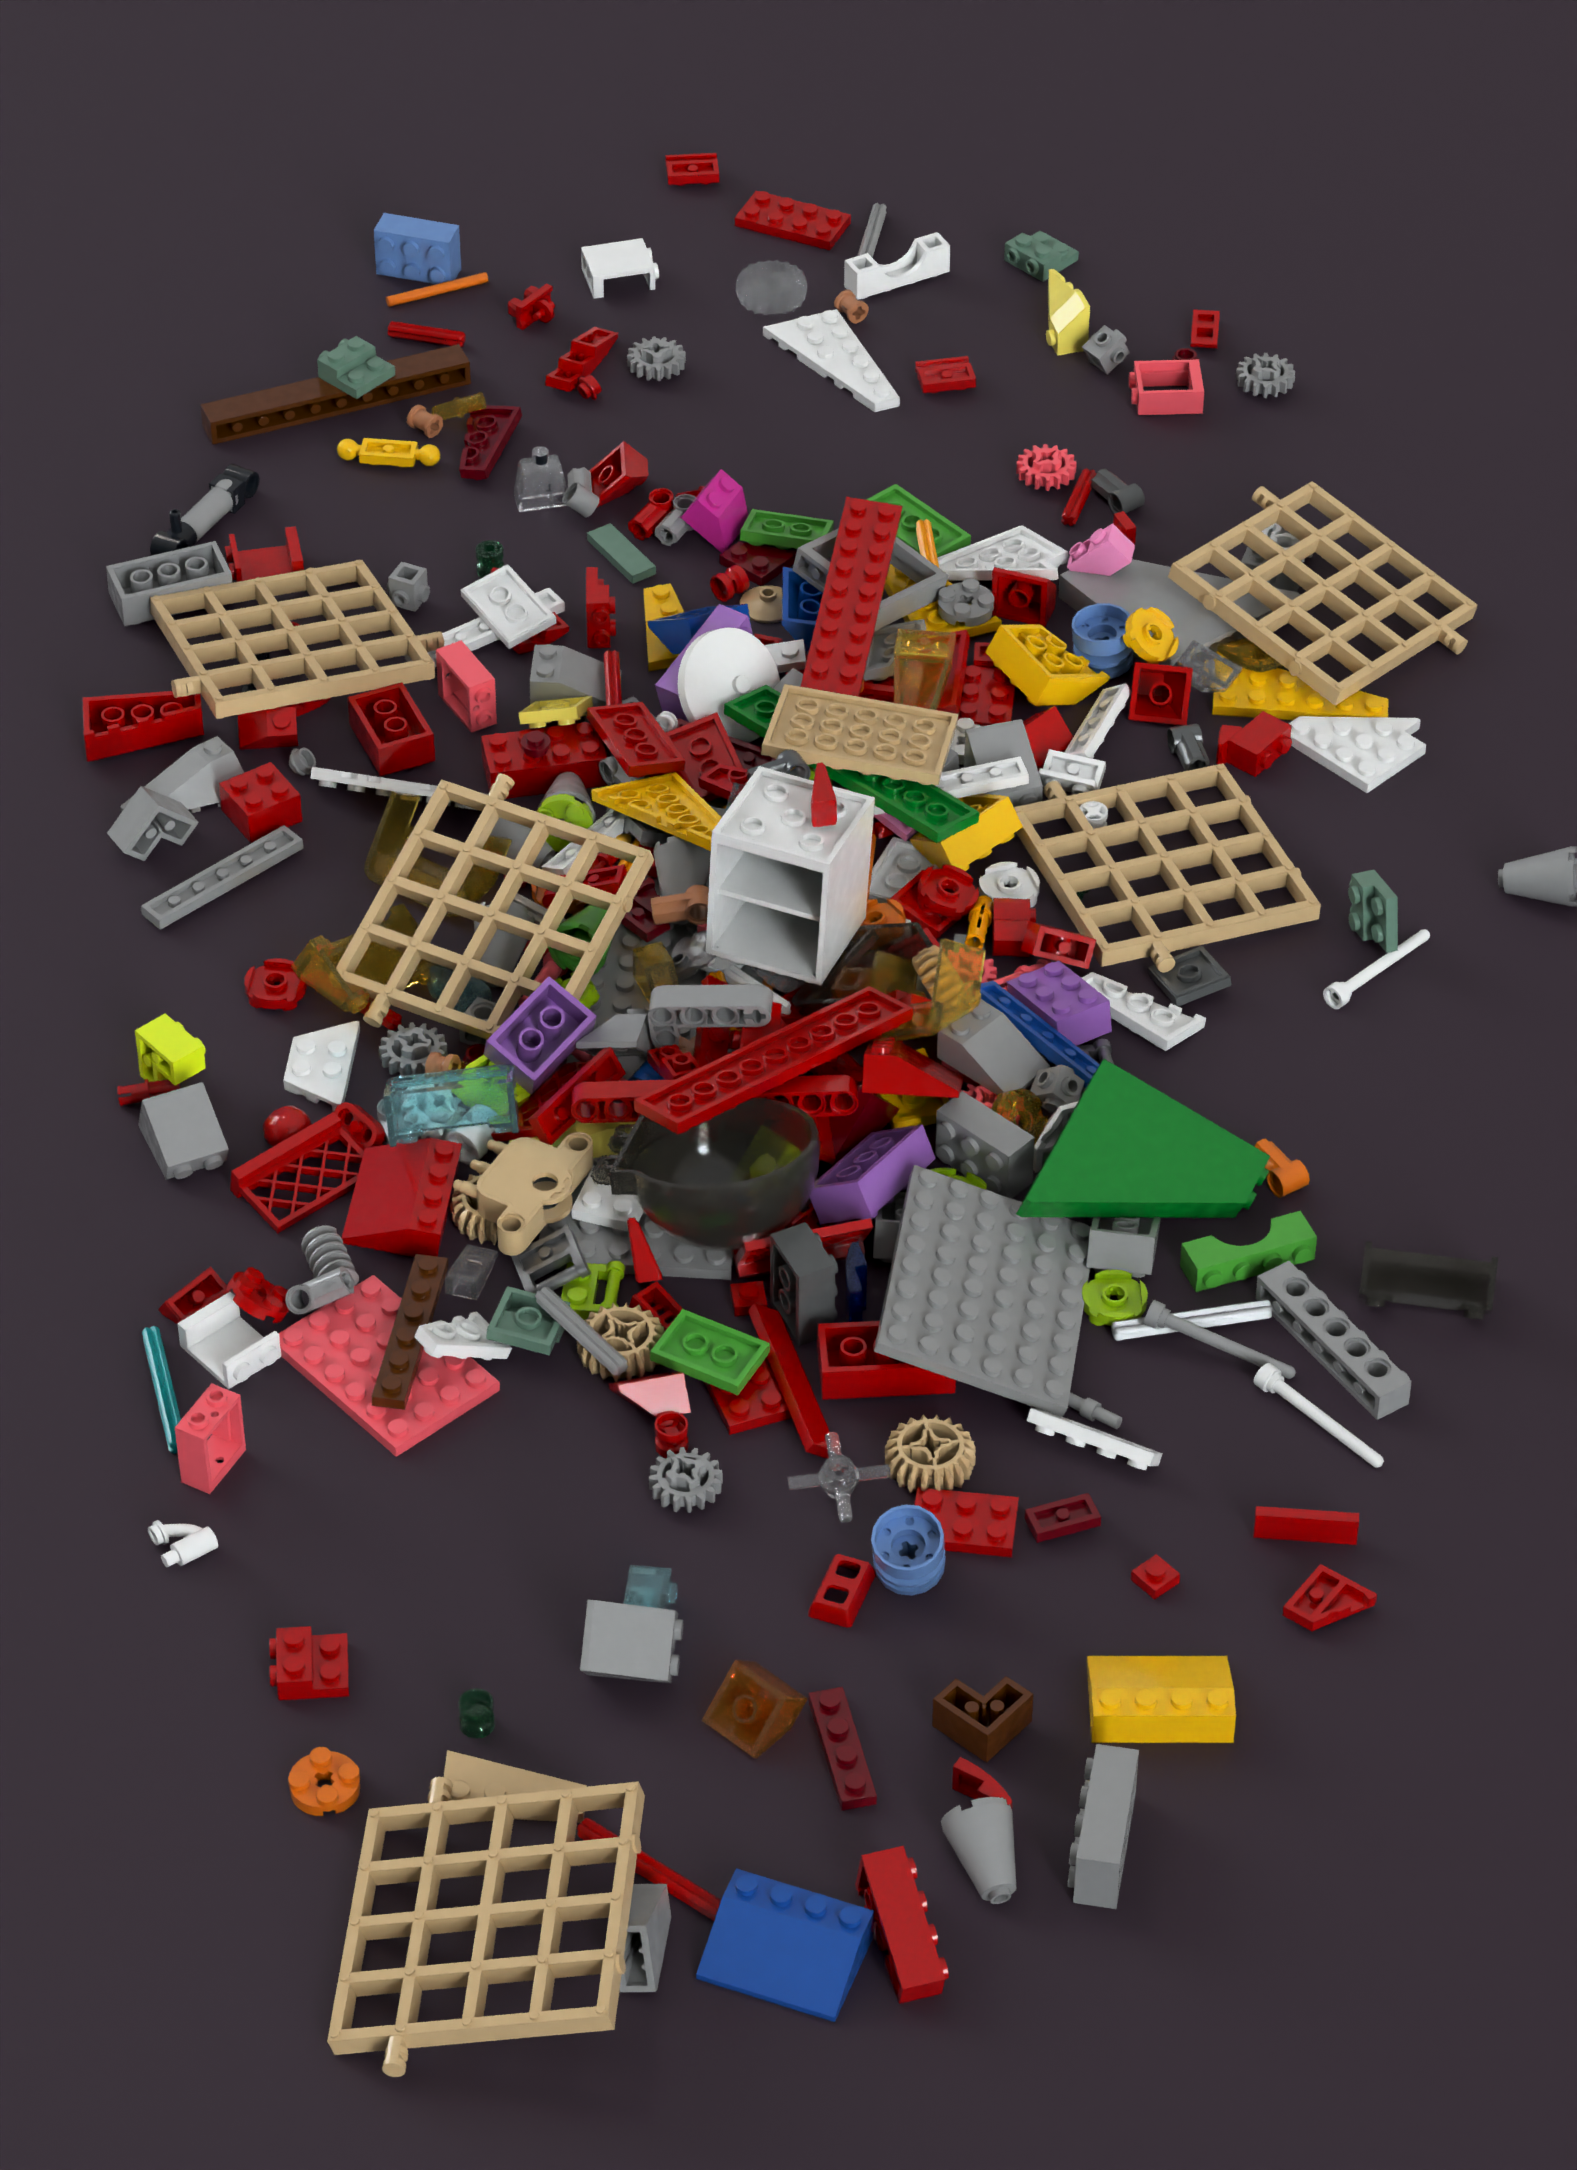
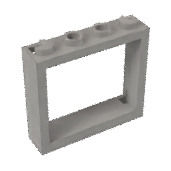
[792,528,949,631]

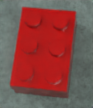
[347,682,435,776]

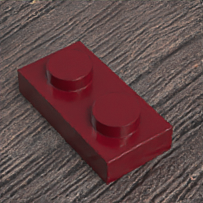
[1024,1493,1101,1543]

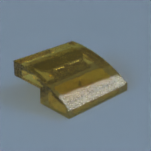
[1217,637,1284,672]

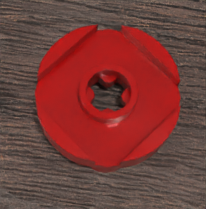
[917,865,979,921]
[244,958,307,1011]
[226,1267,289,1323]

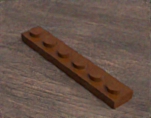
[371,1254,448,1410]

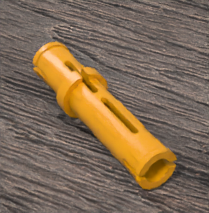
[965,895,993,951]

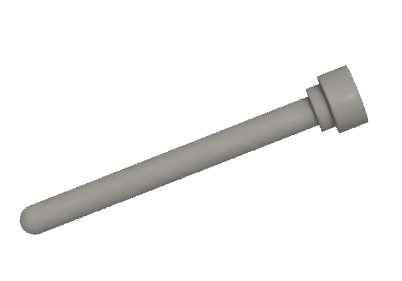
[1143,1300,1296,1379]

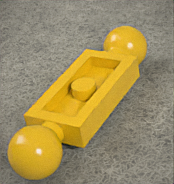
[337,438,440,467]

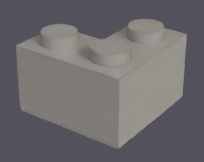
[107,786,199,861]

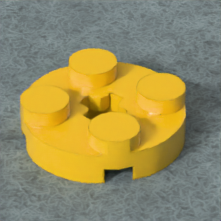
[1123,607,1179,664]

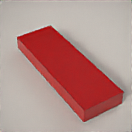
[1253,1506,1359,1545]

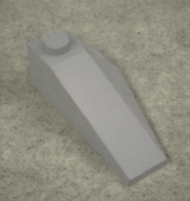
[120,736,244,813]

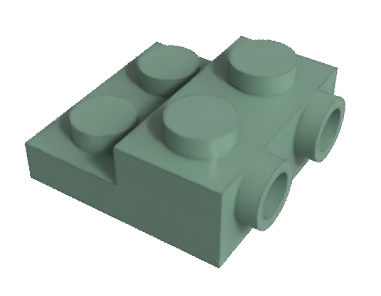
[1004,231,1079,282]
[317,336,396,399]
[1348,870,1398,953]
[486,1286,570,1356]

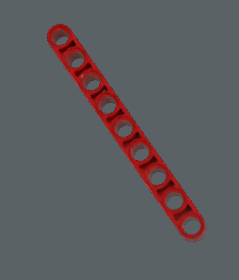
[571,1075,859,1123]

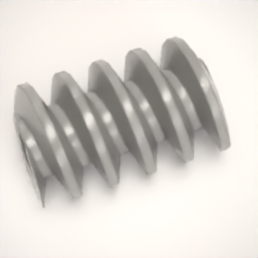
[301,1225,359,1286]

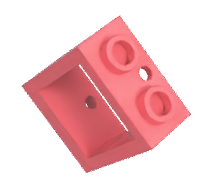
[1129,359,1204,415]
[436,640,497,733]
[175,1383,246,1494]

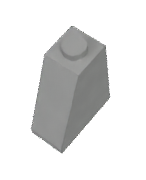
[620,1884,671,1992]

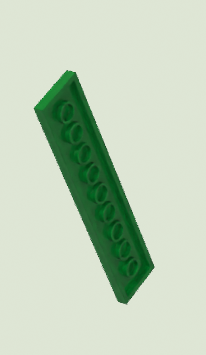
[724,685,980,843]

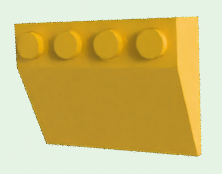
[1087,1656,1236,1743]

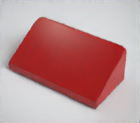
[158,1266,232,1325]

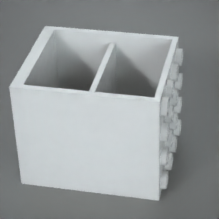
[705,766,875,985]

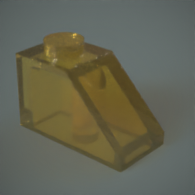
[633,941,680,1004]

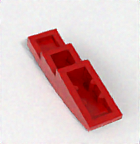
[545,326,618,392]

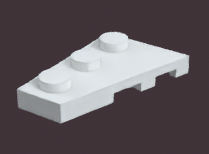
[414,1311,512,1360]

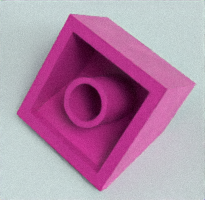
[680,469,748,553]

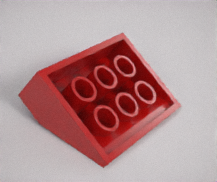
[862,1036,963,1098]
[342,1138,462,1257]

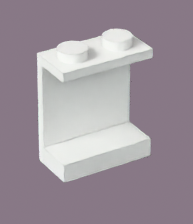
[581,238,659,299]
[177,1292,281,1389]

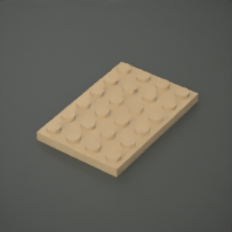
[761,684,959,785]

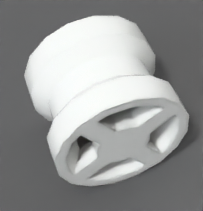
[1079,801,1108,829]

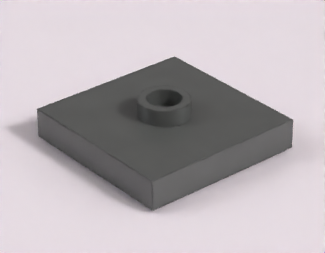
[1148,946,1232,1006]

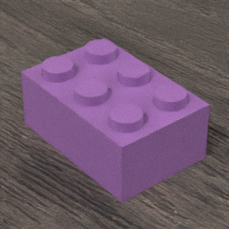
[1007,961,1112,1046]
[483,976,597,1095]

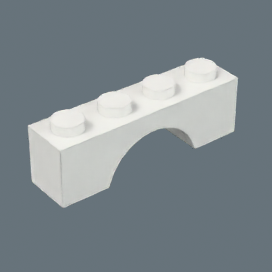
[844,232,950,300]

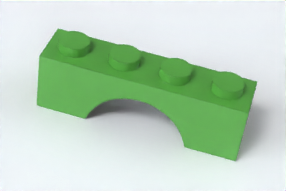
[1180,1210,1317,1292]

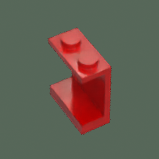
[225,526,304,582]

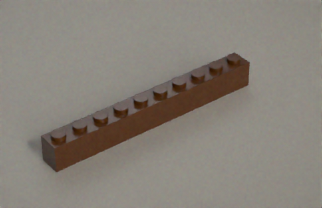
[201,344,471,445]

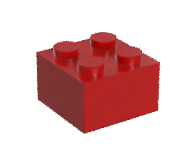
[219,762,302,843]

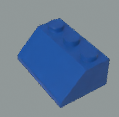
[782,567,823,651]
[647,604,751,654]

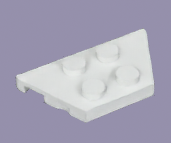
[283,1021,360,1111]

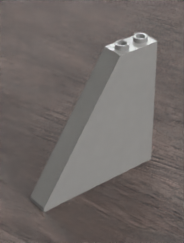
[1058,559,1300,671]

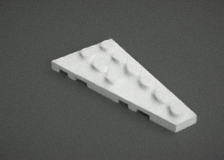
[763,309,900,412]
[310,767,488,810]

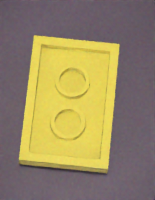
[519,696,593,728]

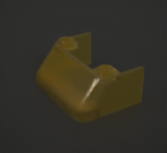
[364,791,512,917]
[869,939,986,1041]

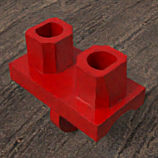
[508,283,555,330]

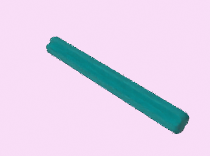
[142,1326,181,1454]

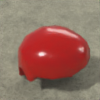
[263,1106,312,1146]

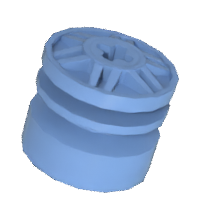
[1072,603,1134,679]
[871,1505,946,1596]

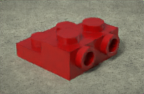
[586,567,616,648]
[269,1626,349,1701]

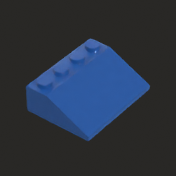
[696,1868,874,2022]

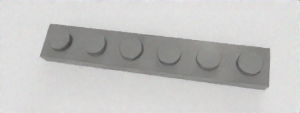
[141,825,304,930]

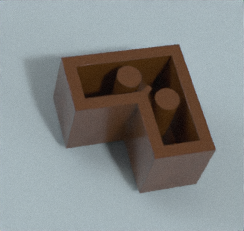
[932,1676,1034,1763]

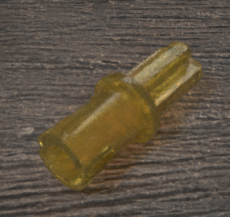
[432,392,486,420]

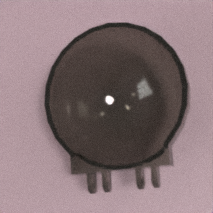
[590,1098,820,1251]

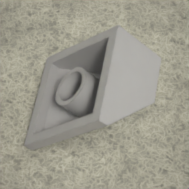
[576,1009,655,1056]

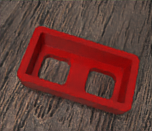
[808,1554,876,1628]

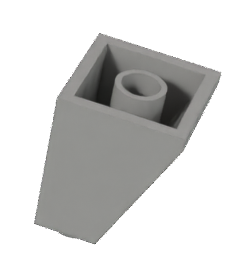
[964,719,1043,807]
[138,1082,229,1180]
[580,1599,683,1684]

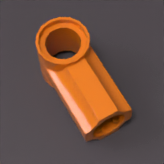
[1254,1138,1310,1198]

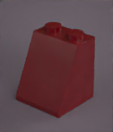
[806,1065,899,1166]

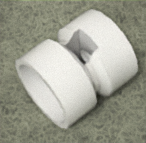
[445,1105,503,1164]

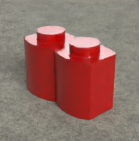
[992,898,1036,957]

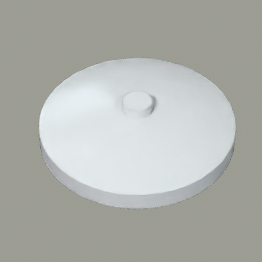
[678,628,780,743]

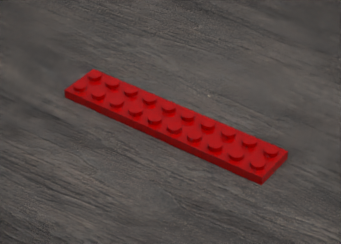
[800,496,903,697]
[634,986,913,1134]

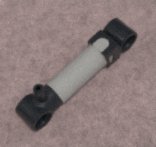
[150,464,260,556]

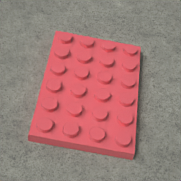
[278,1275,500,1457]

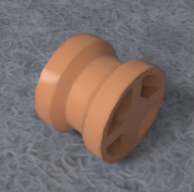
[425,1052,461,1086]

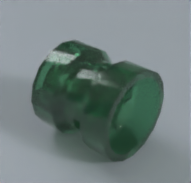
[475,540,504,578]
[458,1688,495,1739]

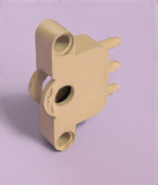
[453,1132,593,1256]

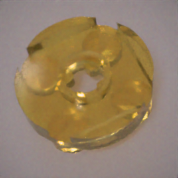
[991,1089,1048,1145]

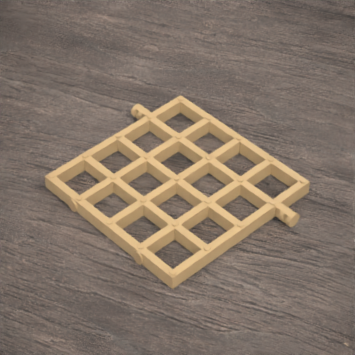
[1168,481,1478,705]
[150,560,444,719]
[1014,763,1321,973]
[331,773,654,1039]
[327,1777,645,2077]

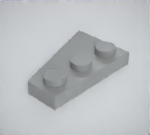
[864,619,927,681]

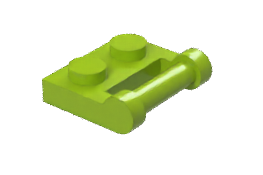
[561,1260,626,1320]

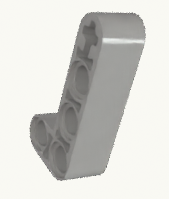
[648,984,773,1048]

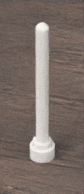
[1323,929,1430,1009]
[1254,1363,1384,1468]

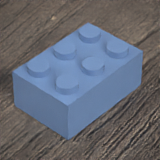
[374,213,461,284]

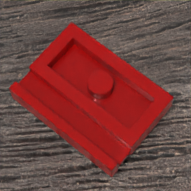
[665,153,720,186]
[915,356,976,393]

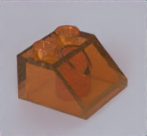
[702,1659,808,1758]

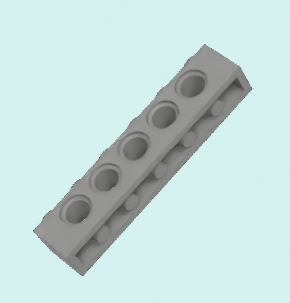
[1255,1261,1412,1420]

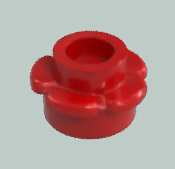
[577,374,602,400]

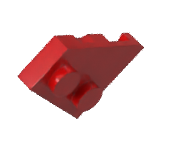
[1282,1564,1377,1631]

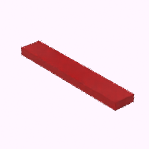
[748,1303,838,1460]

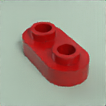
[334,1102,385,1150]

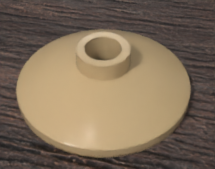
[740,585,782,624]

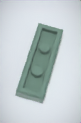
[587,523,656,584]

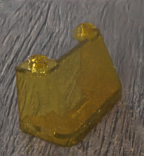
[291,903,441,1014]

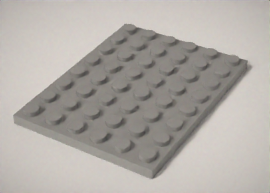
[874,1165,1091,1417]

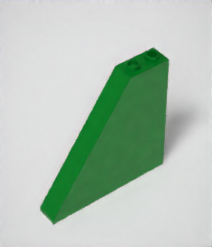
[1016,1059,1270,1218]

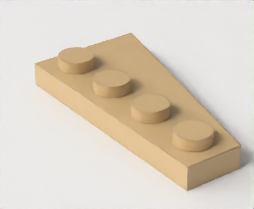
[444,1750,587,1823]

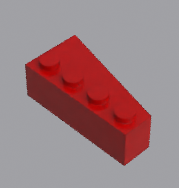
[83,691,204,762]
[855,1845,949,2004]

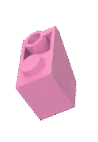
[1067,523,1135,576]

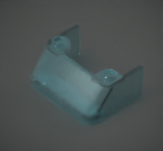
[383,1064,520,1147]

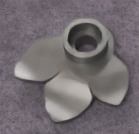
[667,930,717,980]

